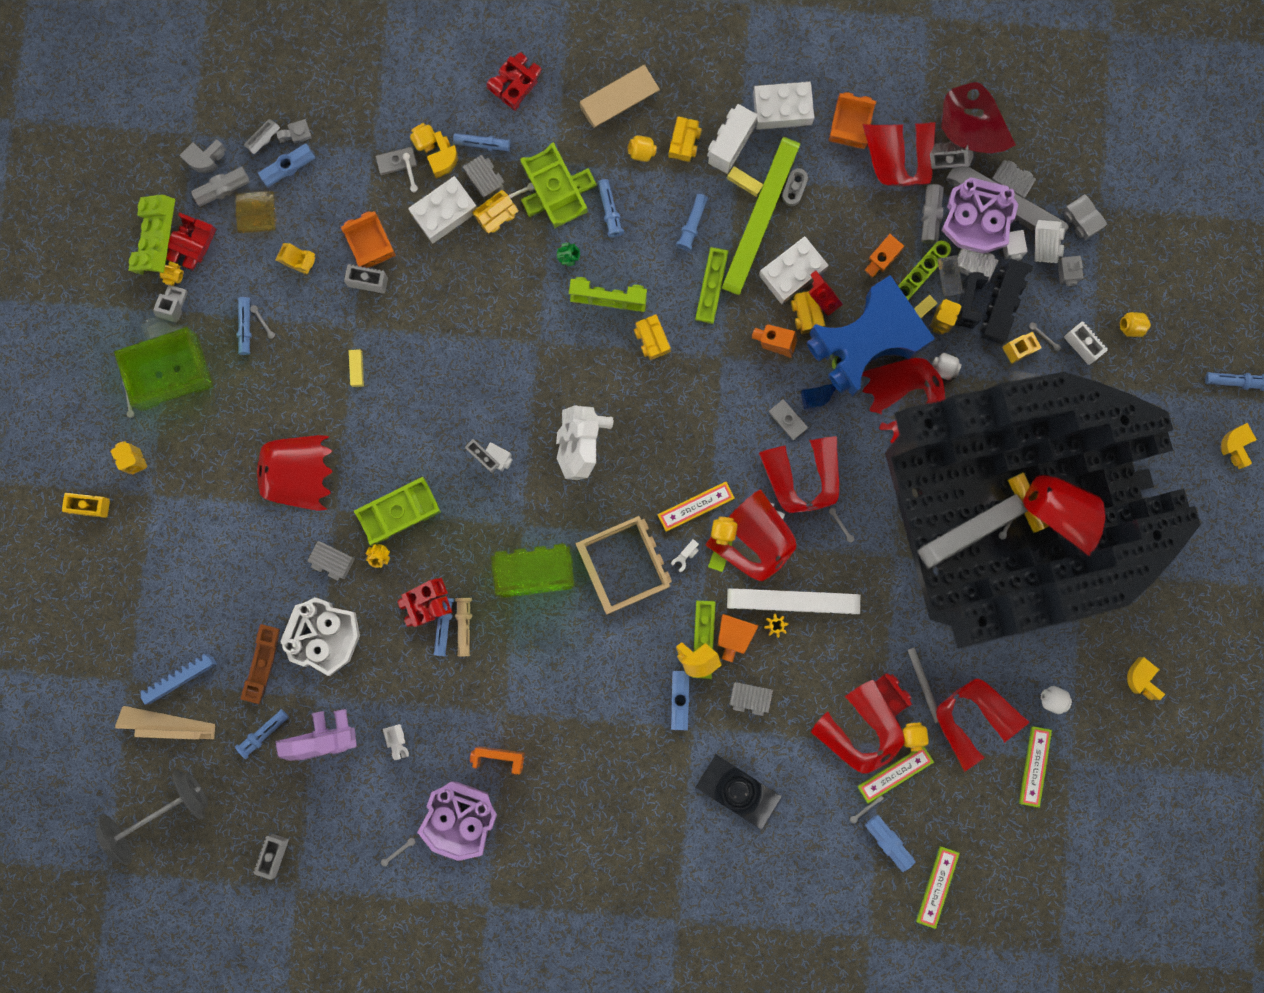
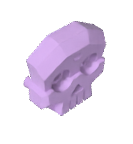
[942,177,1018,254]
[276,709,356,760]
[417,781,497,861]

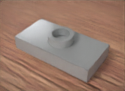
[244,119,280,154]
[376,147,417,175]
[769,399,808,440]

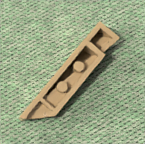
[116,706,215,739]

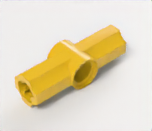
[1008,472,1049,533]

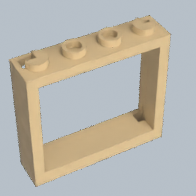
[576,516,672,615]

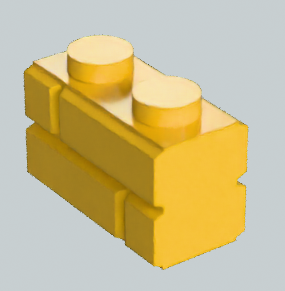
[668,117,702,162]
[472,190,518,234]
[791,291,825,334]
[930,299,961,335]
[633,314,671,360]
[111,441,147,475]
[62,493,110,518]

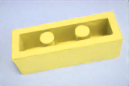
[727,166,763,197]
[914,295,938,318]
[349,349,364,387]

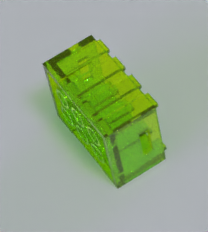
[114,327,214,411]
[491,543,576,598]

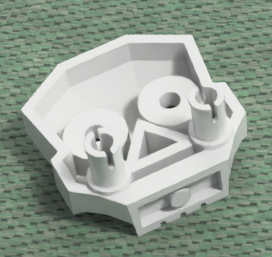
[556,406,613,480]
[281,597,360,676]

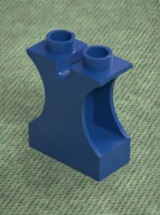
[807,275,935,397]

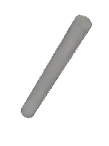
[908,647,938,723]

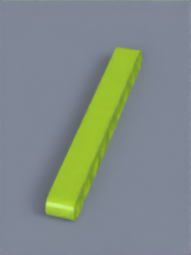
[722,137,801,295]
[832,241,951,369]

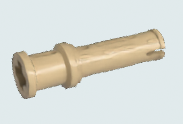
[455,598,472,656]

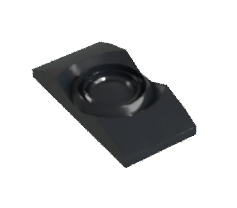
[695,754,782,830]

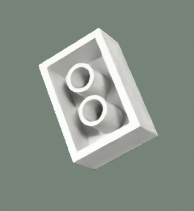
[753,82,814,130]
[707,104,758,174]
[408,176,477,244]
[759,236,829,305]

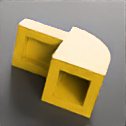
[427,131,458,178]
[275,243,316,274]
[1002,331,1042,364]
[1221,423,1257,469]
[676,642,722,678]
[1127,657,1165,701]

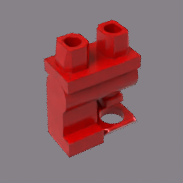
[487,52,541,111]
[166,213,217,271]
[397,577,453,627]

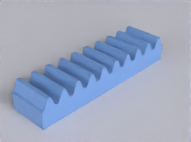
[141,654,217,705]

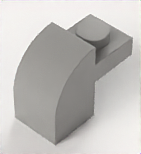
[180,139,226,173]
[153,285,188,323]

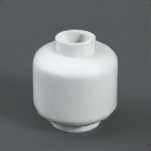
[932,353,961,380]
[1041,686,1072,714]

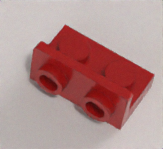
[808,270,843,316]
[875,673,912,716]

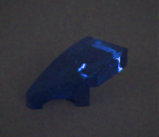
[800,384,836,410]

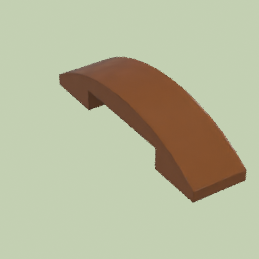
[240,624,280,704]

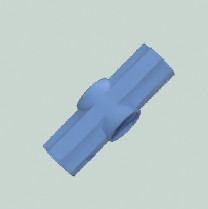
[258,144,315,188]
[671,671,689,730]
[865,814,915,872]

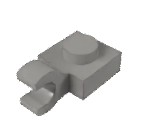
[276,119,312,144]

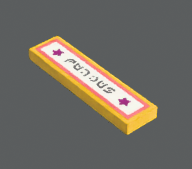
[657,482,735,532]

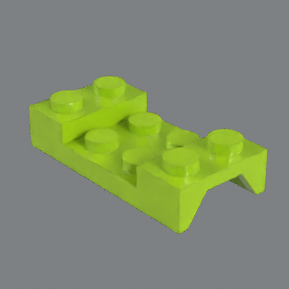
[520,142,588,229]
[128,194,175,275]
[569,277,647,312]
[354,477,441,546]

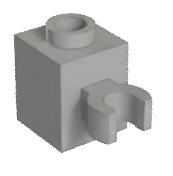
[1057,256,1083,286]

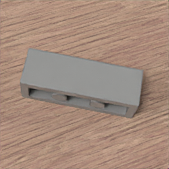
[465,439,500,473]

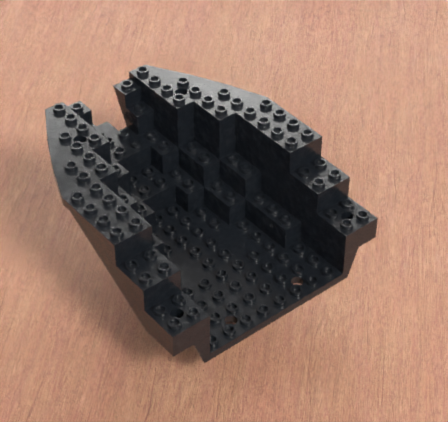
[885,372,1201,649]

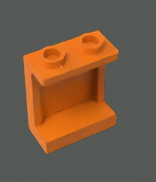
[828,92,876,149]
[341,211,396,269]
[470,746,525,774]

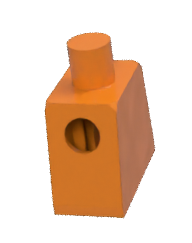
[864,234,904,278]
[752,325,798,358]
[717,614,758,663]

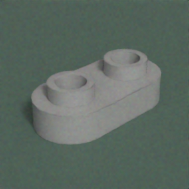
[782,169,808,206]

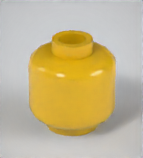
[410,123,437,153]
[628,135,657,162]
[1120,312,1151,337]
[711,516,737,545]
[902,723,929,751]

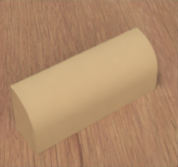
[580,64,660,128]

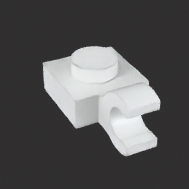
[671,539,699,572]
[383,724,409,760]

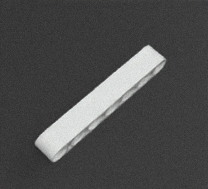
[727,589,861,614]

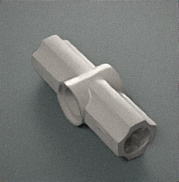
[191,167,250,207]
[921,184,944,244]

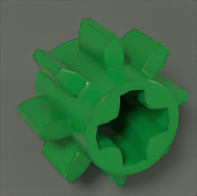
[557,242,580,266]

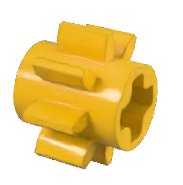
[160,261,184,286]
[366,544,390,568]
[764,614,789,638]

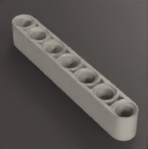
[946,166,1069,233]
[918,494,1028,569]

